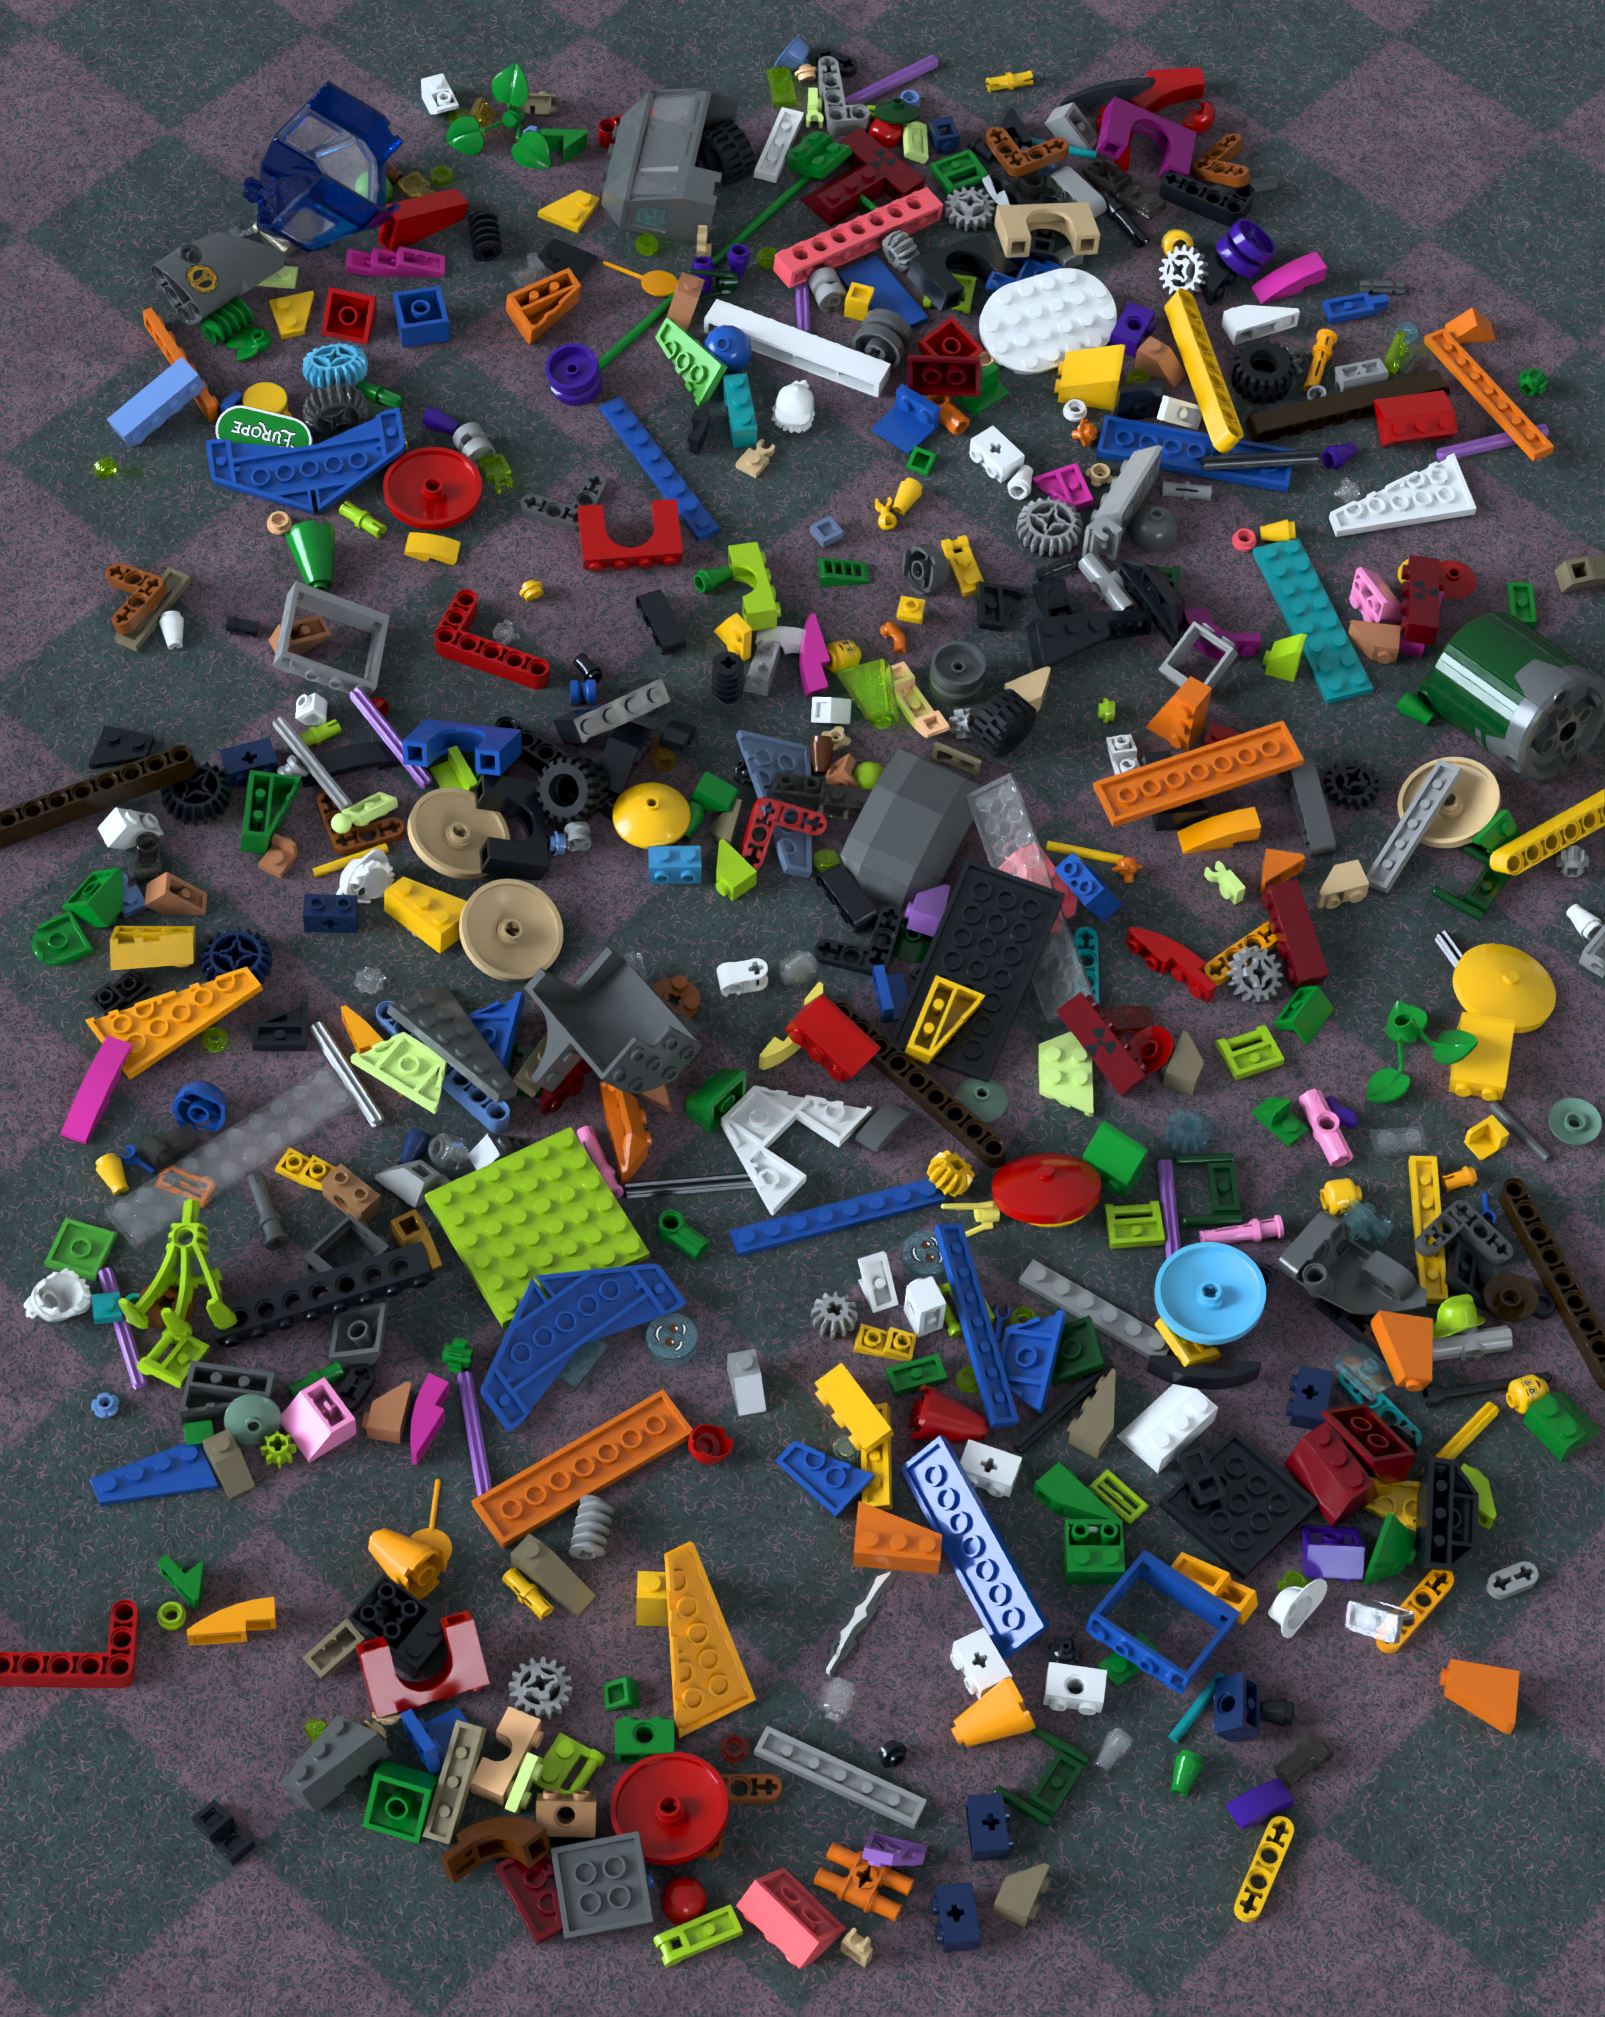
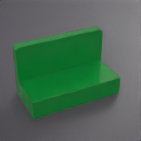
[956,363,1010,416]
[1274,986,1334,1044]

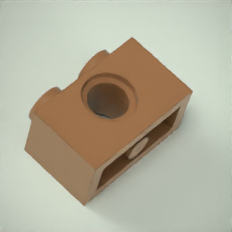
[321,1163,381,1224]
[536,1789,597,1838]

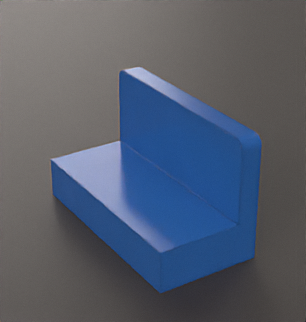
[872,964,909,1023]

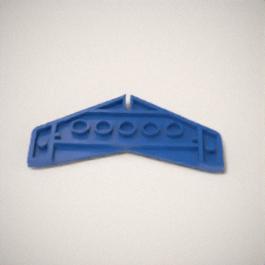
[206,408,406,515]
[481,1263,687,1433]

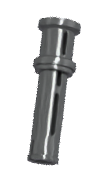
[247,1172,290,1251]

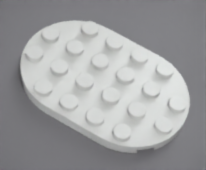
[979,268,1117,374]

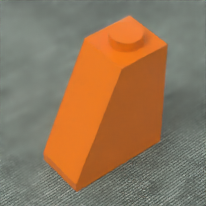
[1371,1310,1433,1392]
[1439,1659,1520,1734]

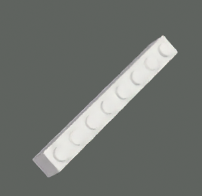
[704,299,891,398]

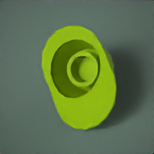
[1433,1294,1485,1338]

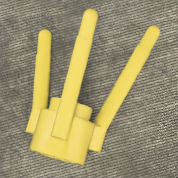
[941,1201,1000,1237]

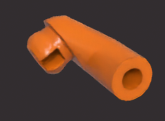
[880,622,906,654]

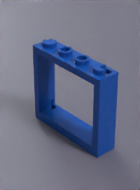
[1085,1550,1240,1695]

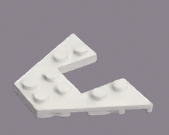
[721,1085,872,1216]

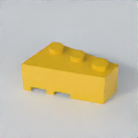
[384,877,467,954]
[904,975,986,1065]
[815,1363,894,1455]

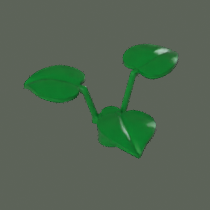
[446,63,552,169]
[1365,1000,1478,1103]

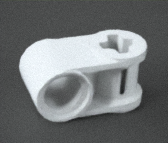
[716,958,768,997]

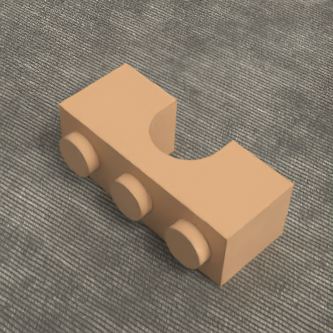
[470,1706,544,1806]

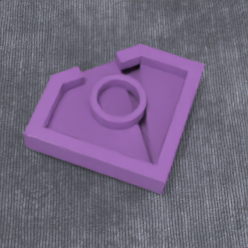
[862,1831,928,1867]

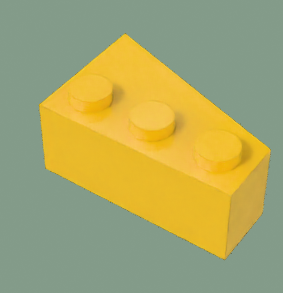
[110,926,196,971]

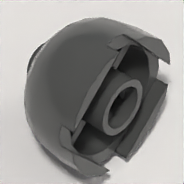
[1129,505,1179,553]
[902,544,949,595]

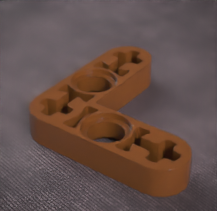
[986,127,1069,177]
[1193,133,1251,187]
[105,563,168,635]
[317,791,405,856]
[700,1774,782,1860]

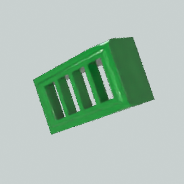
[817,558,870,587]

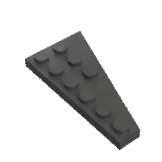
[387,985,518,1103]

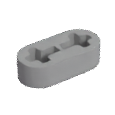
[1486,1561,1539,1600]

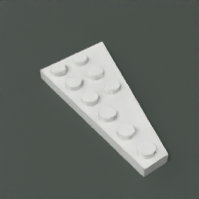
[1329,453,1476,537]

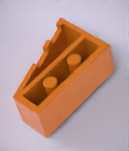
[505,268,581,345]
[1145,676,1212,752]
[853,1501,942,1574]

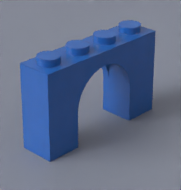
[402,719,522,776]

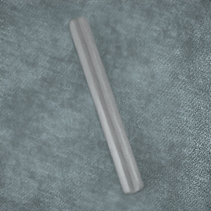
[273,716,352,812]
[310,1021,384,1127]

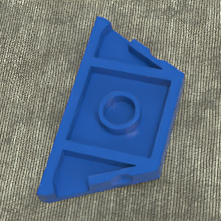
[468,992,526,1070]
[1000,1310,1067,1414]

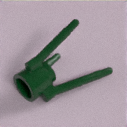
[688,269,738,301]

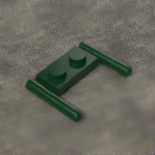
[1431,844,1511,922]
[1174,1153,1242,1227]
[993,1725,1091,1827]

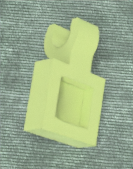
[806,88,824,128]
[1204,861,1246,905]

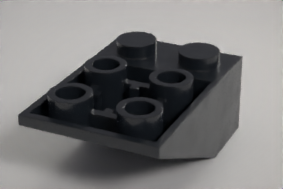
[348,1574,446,1679]

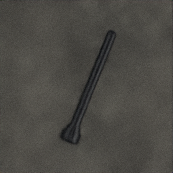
[1422,1372,1552,1408]

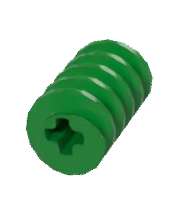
[200,297,255,346]

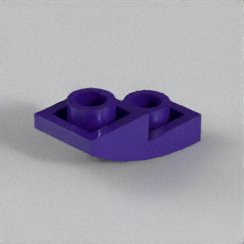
[1226,1778,1295,1829]

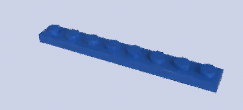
[599,396,719,542]
[729,1178,945,1257]
[934,1223,1019,1428]

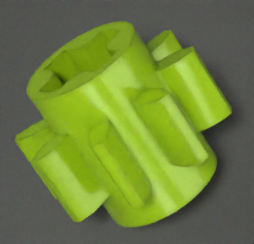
[260,1431,297,1469]

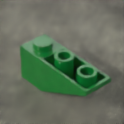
[1033,1462,1120,1519]

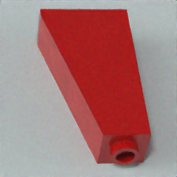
[377,188,469,252]

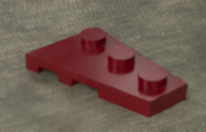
[494,1853,563,1945]

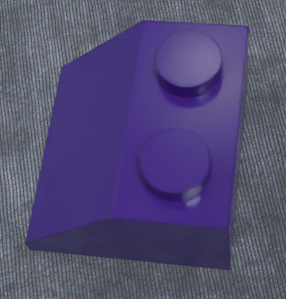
[1301,1525,1365,1582]

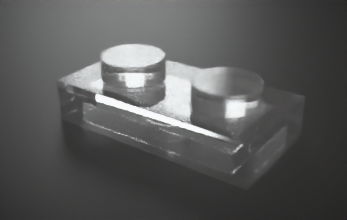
[1369,1127,1428,1157]

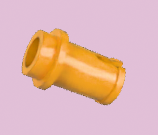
[1441,1166,1477,1193]

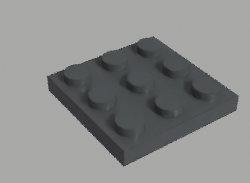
[551,1831,655,1940]

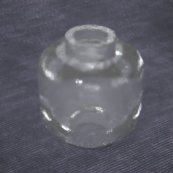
[778,949,819,989]
[428,1133,469,1170]
[817,1677,859,1723]

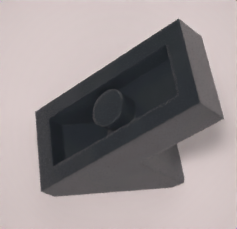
[998,108,1032,149]

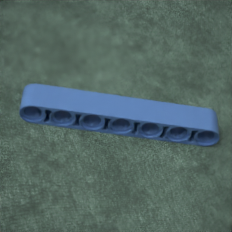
[376,1001,510,1133]

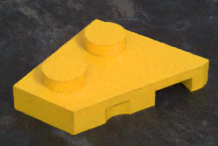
[538,190,600,233]
[269,291,315,340]
[714,613,752,662]

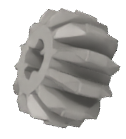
[882,230,920,272]
[811,1291,858,1340]

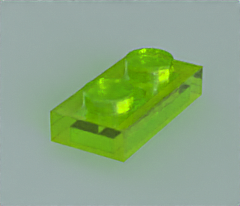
[767,67,797,108]
[1383,330,1408,380]

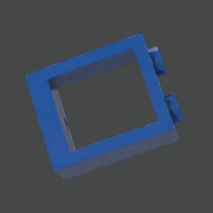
[1054,852,1123,921]

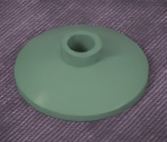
[955,1078,1008,1122]
[1548,1098,1602,1145]
[224,1393,281,1445]

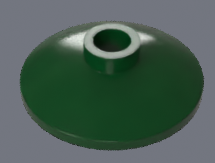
[874,98,920,124]
[887,919,933,963]

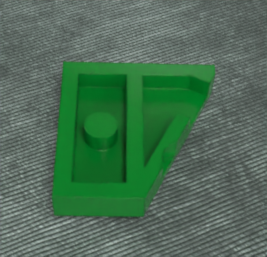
[1472,810,1521,855]

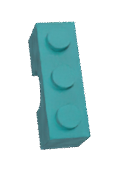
[722,373,757,448]

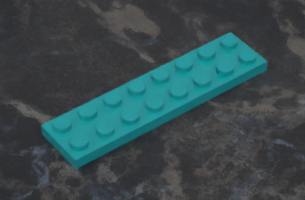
[1252,537,1373,704]

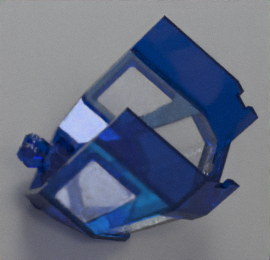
[243,81,404,253]

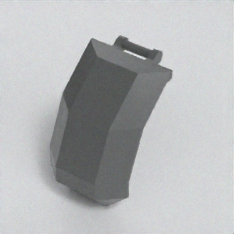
[840,748,991,910]

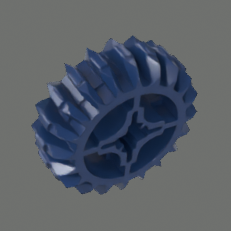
[200,926,273,984]

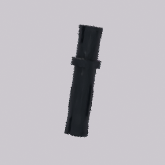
[1101,191,1150,249]

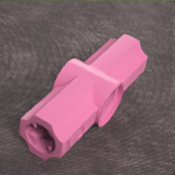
[1299,1089,1353,1168]

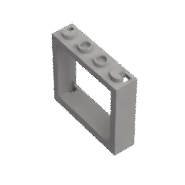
[273,581,390,698]

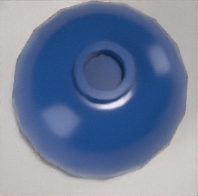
[704,325,752,374]
[171,1081,228,1133]

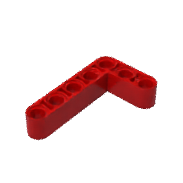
[434,589,550,690]
[0,1599,140,1688]

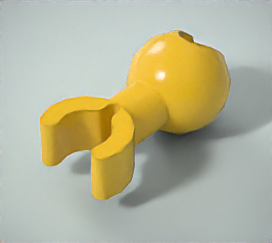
[875,497,897,530]

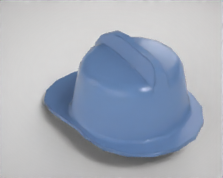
[774,35,809,71]

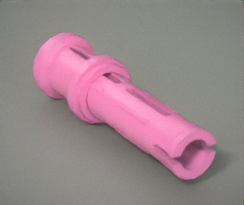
[577,1126,624,1199]
[1199,1214,1284,1244]

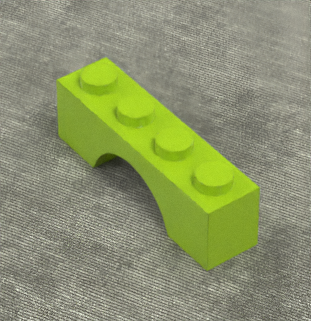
[728,542,781,631]

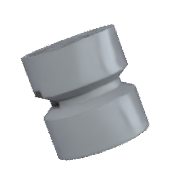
[808,267,847,313]
[453,422,495,468]

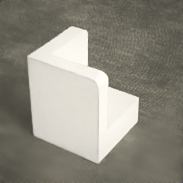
[811,697,852,724]

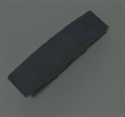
[1060,77,1156,110]
[1314,1298,1388,1366]

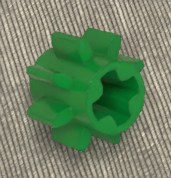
[1517,367,1548,397]
[442,1337,474,1373]

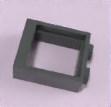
[303,1214,390,1293]

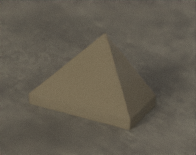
[932,741,982,777]
[708,799,742,846]

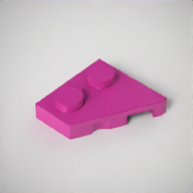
[1033,463,1094,511]

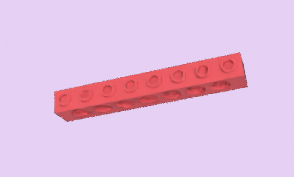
[773,187,943,288]

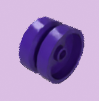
[1216,218,1277,279]
[545,343,602,406]

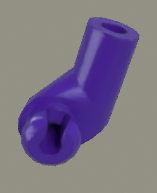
[1325,1096,1359,1128]

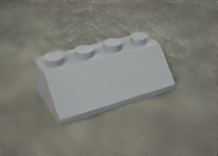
[1090,445,1163,535]

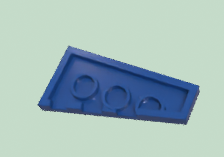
[90,1443,218,1506]

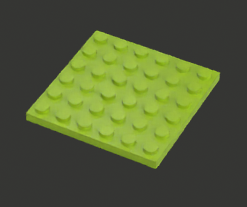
[425,1127,650,1328]

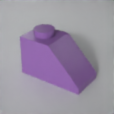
[904,884,950,937]

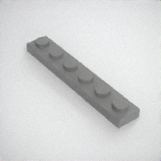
[1366,760,1462,894]
[1018,1259,1171,1359]
[754,1726,927,1829]

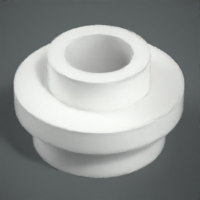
[1063,399,1087,422]

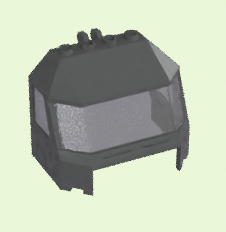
[598,87,740,245]

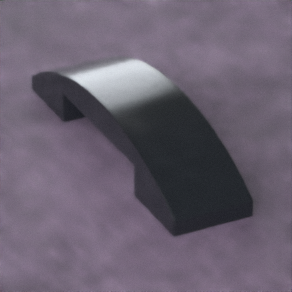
[1029,193,1063,259]
[301,742,402,788]
[1147,1355,1261,1390]

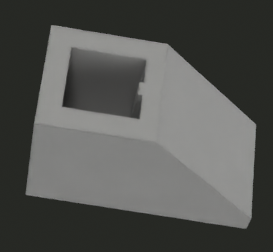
[374,1159,441,1208]

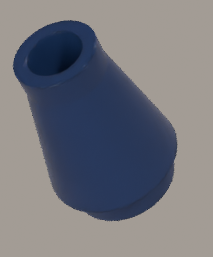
[398,1128,431,1165]

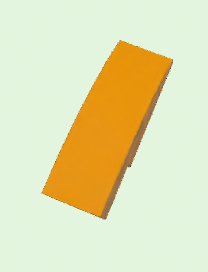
[1177,807,1261,854]
[1170,1552,1258,1625]
[187,1597,277,1646]

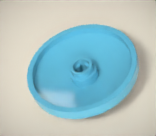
[1154,1242,1266,1345]

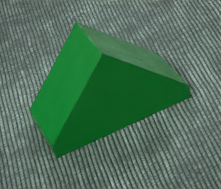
[689,771,740,811]

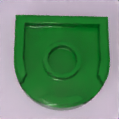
[31,910,94,966]

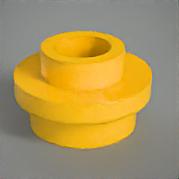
[519,580,544,602]

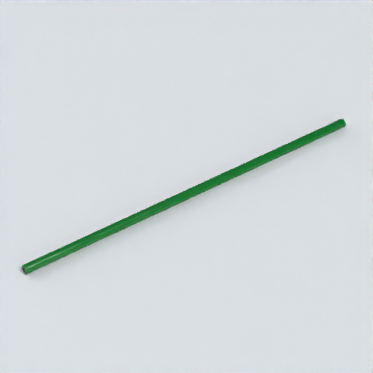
[598,175,814,371]

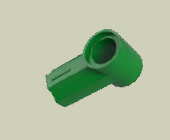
[657,1210,710,1261]

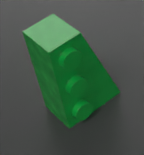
[240,770,301,854]

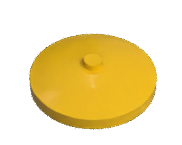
[1453,943,1556,1034]

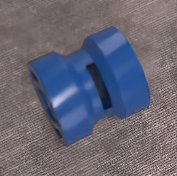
[570,679,596,705]

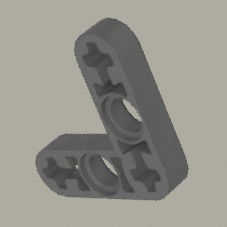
[520,473,607,532]
[1414,1200,1513,1266]

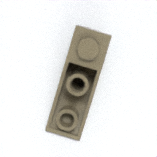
[1554,556,1605,593]
[1067,1368,1116,1459]

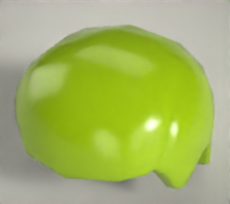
[852,761,885,800]

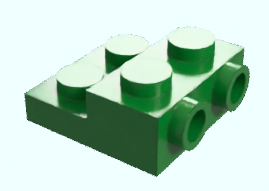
[785,131,853,179]

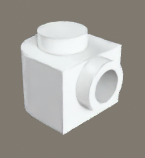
[295,693,328,726]

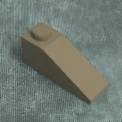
[511,1533,596,1617]

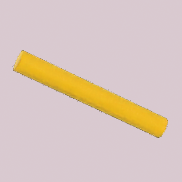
[1046,840,1124,865]
[312,843,389,878]

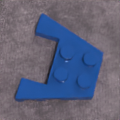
[986,255,1064,291]

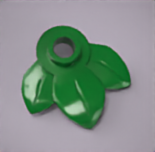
[225,326,272,362]

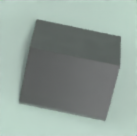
[329,1302,388,1367]

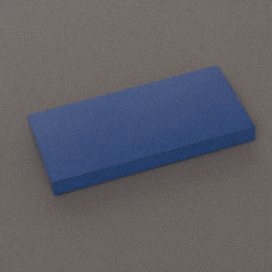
[837,256,928,329]

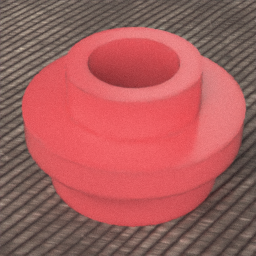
[1232,528,1257,552]

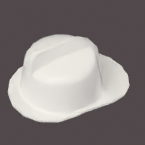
[1268,1579,1327,1638]

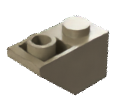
[1160,1031,1204,1096]
[992,1863,1052,1927]

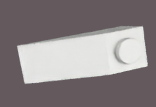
[1221,305,1300,345]

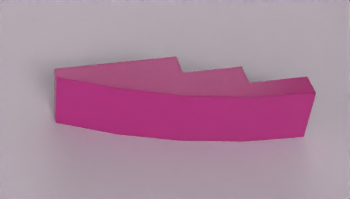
[345,246,445,277]
[61,1035,132,1145]

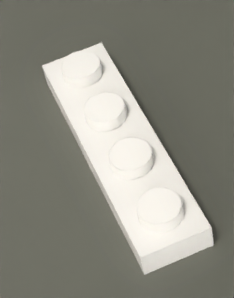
[754,107,804,183]

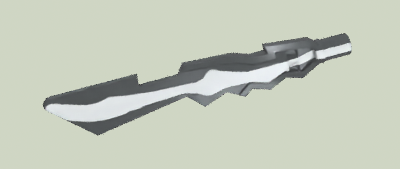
[823,1570,900,1676]

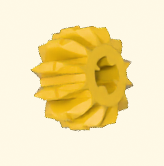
[926,1150,975,1197]

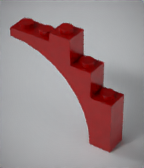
[1096,67,1205,172]

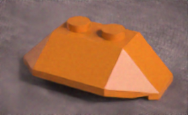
[600,1081,652,1185]

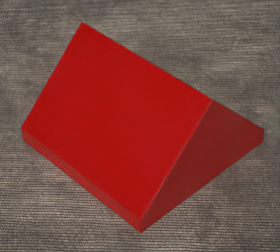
[321,287,378,344]
[918,316,984,357]

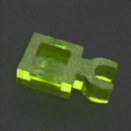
[479,452,514,494]

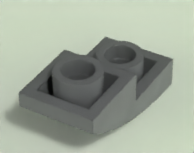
[855,1101,911,1152]

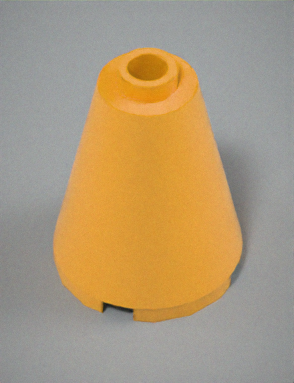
[368,1528,447,1600]
[951,1676,1036,1747]

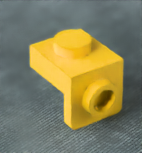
[897,596,926,624]

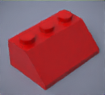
[1373,390,1458,447]
[784,993,881,1083]

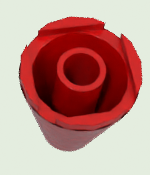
[908,1384,989,1443]

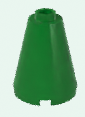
[285,520,335,591]

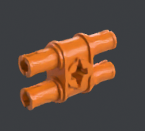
[813,1842,915,1922]

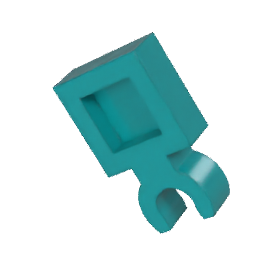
[91,1292,140,1324]

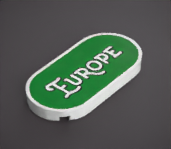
[216,405,313,448]

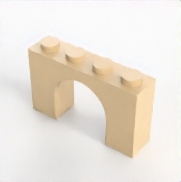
[994,202,1100,258]

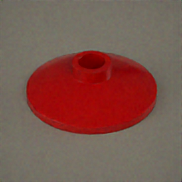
[1439,560,1477,599]
[1128,1026,1173,1074]

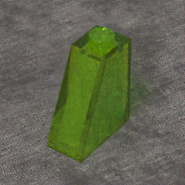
[837,658,899,729]

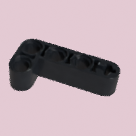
[1159,171,1255,227]

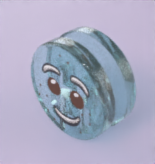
[902,1230,947,1282]
[646,1313,698,1368]

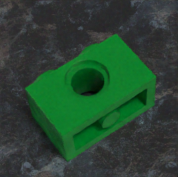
[615,1716,674,1763]

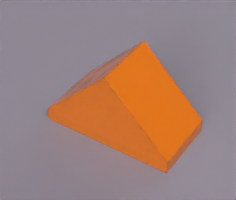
[1445,307,1496,343]
[1260,849,1306,894]

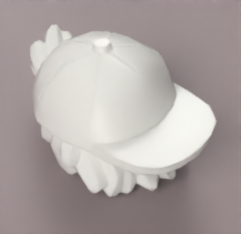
[771,380,815,433]
[336,848,395,903]
[24,1268,92,1322]

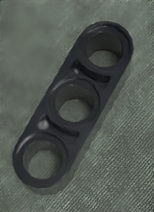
[636,589,686,655]
[816,864,878,933]

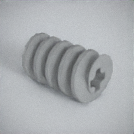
[569,1495,614,1560]

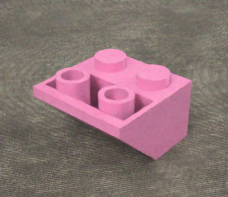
[1349,567,1403,625]
[281,1377,357,1463]

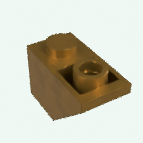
[391,1209,443,1271]

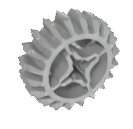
[1016,496,1083,558]

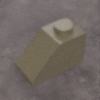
[202,1429,255,1500]

